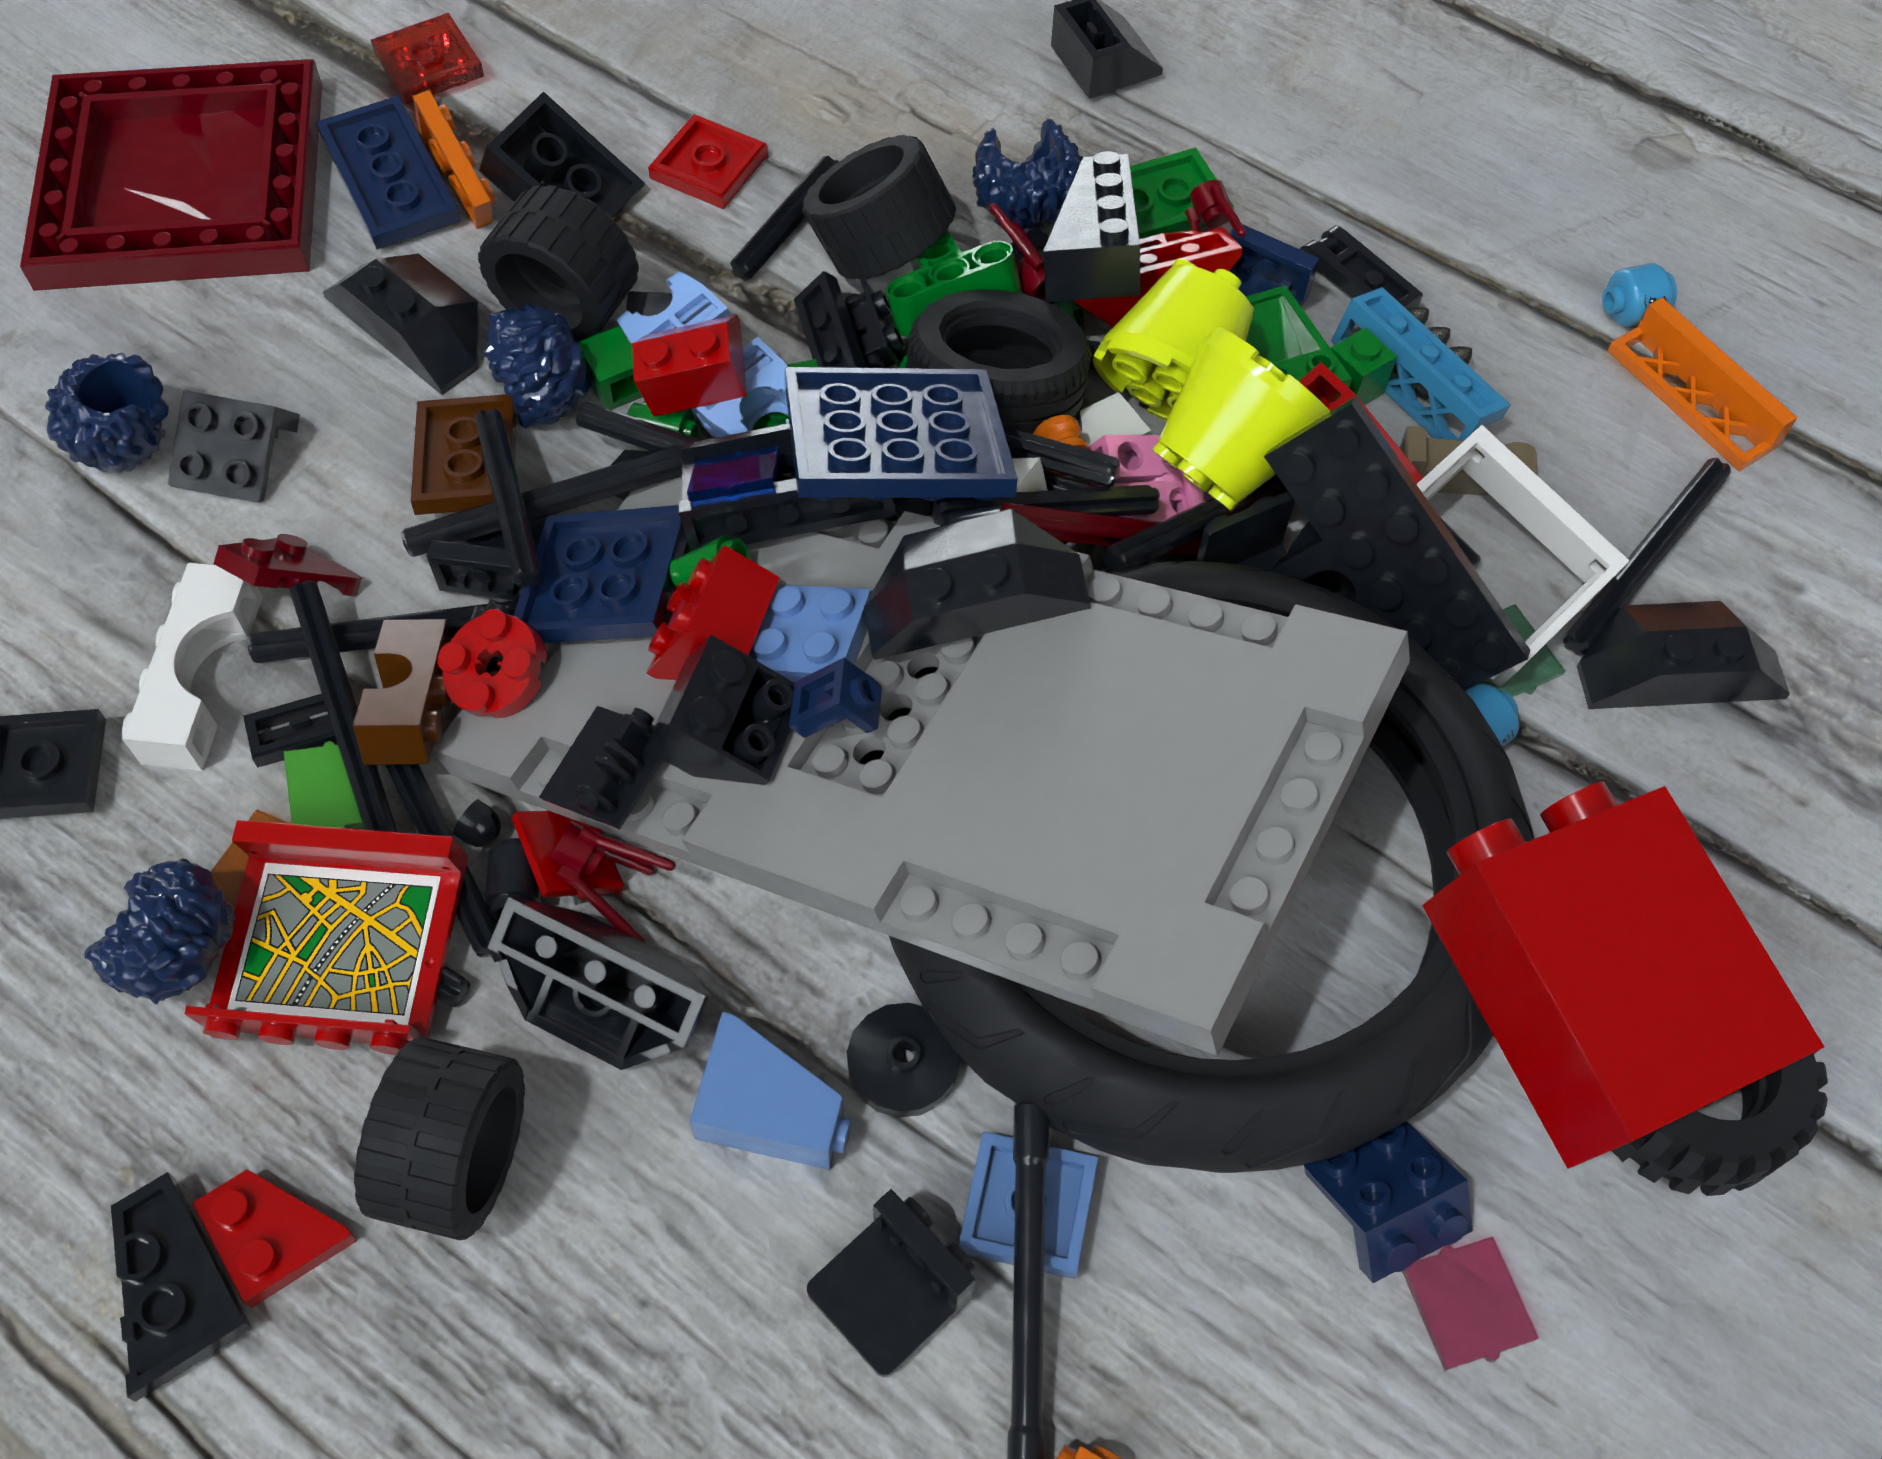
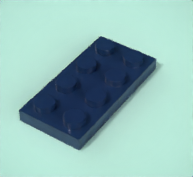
[316,95,461,250]

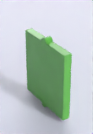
[284,741,379,829]

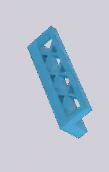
[1331,287,1511,441]

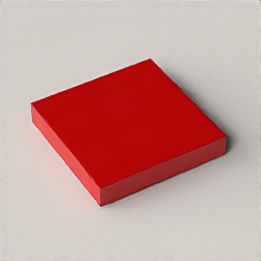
[648,114,768,210]

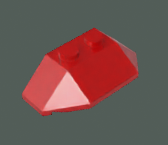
[1073,227,1242,327]

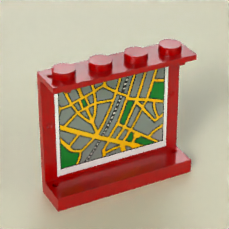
[184,820,468,1055]

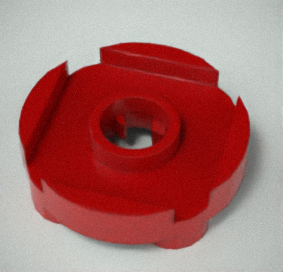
[437,609,547,719]

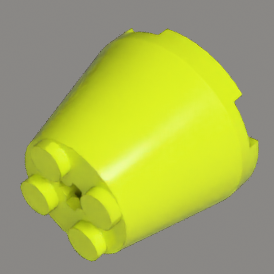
[1093,259,1254,422]
[1152,326,1331,511]

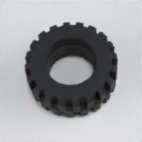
[1612,1050,1828,1196]

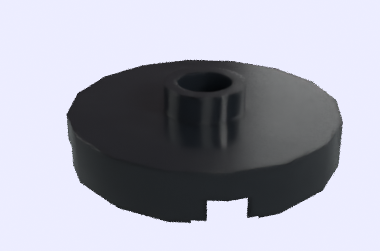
[846,1002,960,1118]

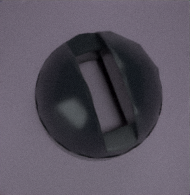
[453,799,501,847]

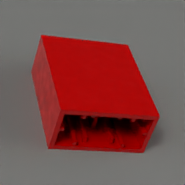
[1422,781,1825,1169]

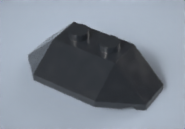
[323,253,480,395]
[864,509,1091,660]
[1577,601,1790,709]
[488,895,710,1070]

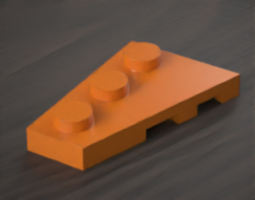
[413,90,496,229]

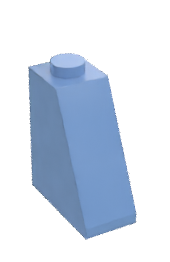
[689,1012,852,1170]

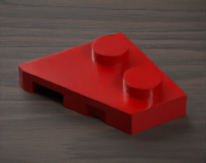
[192,1169,357,1308]

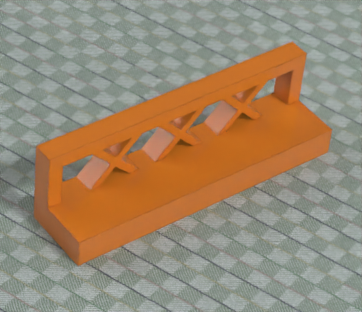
[1607,297,1798,472]

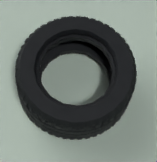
[906,289,1092,434]

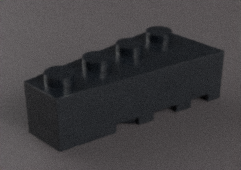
[1043,151,1140,302]

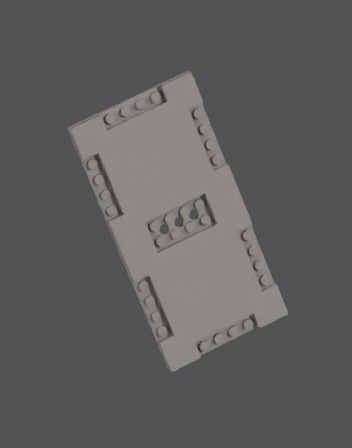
[432,475,1410,1056]

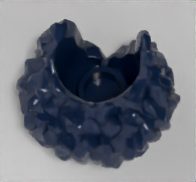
[972,118,1083,229]
[483,304,592,428]
[44,353,169,473]
[84,858,236,1004]

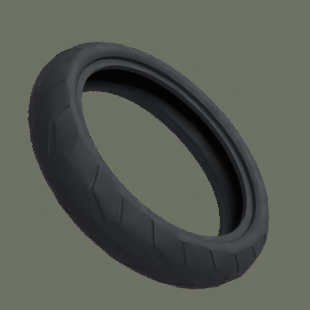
[889,561,1534,1173]

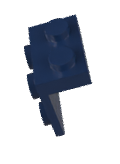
[1229,224,1320,307]
[1303,1121,1473,1283]

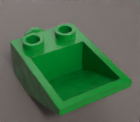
[1246,285,1352,388]

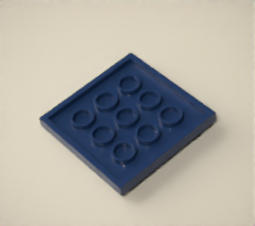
[785,367,1018,501]

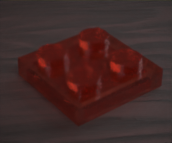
[371,12,484,105]

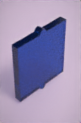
[687,446,780,502]

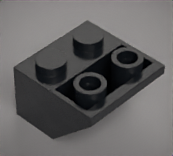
[1051,0,1163,99]
[644,635,794,785]

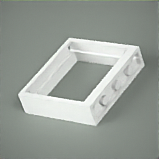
[1417,425,1630,689]

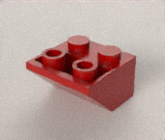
[646,545,780,680]

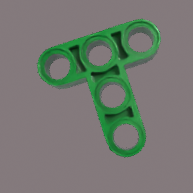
[885,230,1022,337]

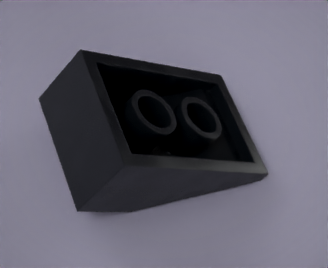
[479,91,645,219]

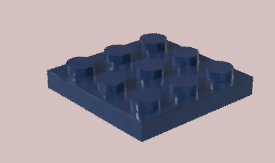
[513,505,687,643]

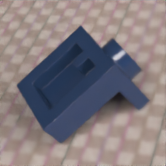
[789,657,882,738]

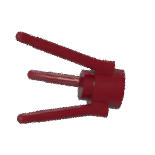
[1185,180,1246,237]
[989,203,1046,301]
[550,821,676,943]

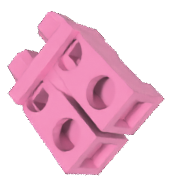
[1087,435,1212,522]

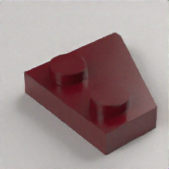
[213,534,362,596]

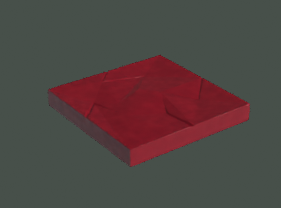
[20,59,322,291]

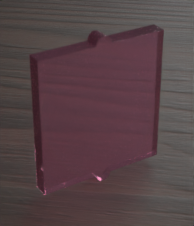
[1402,1236,1539,1371]

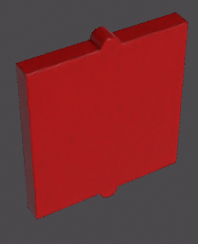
[511,810,625,900]

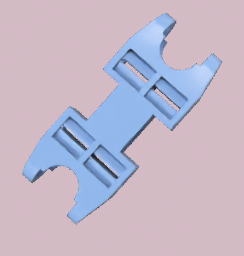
[616,272,788,438]

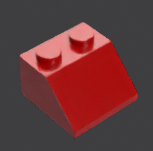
[632,314,747,417]

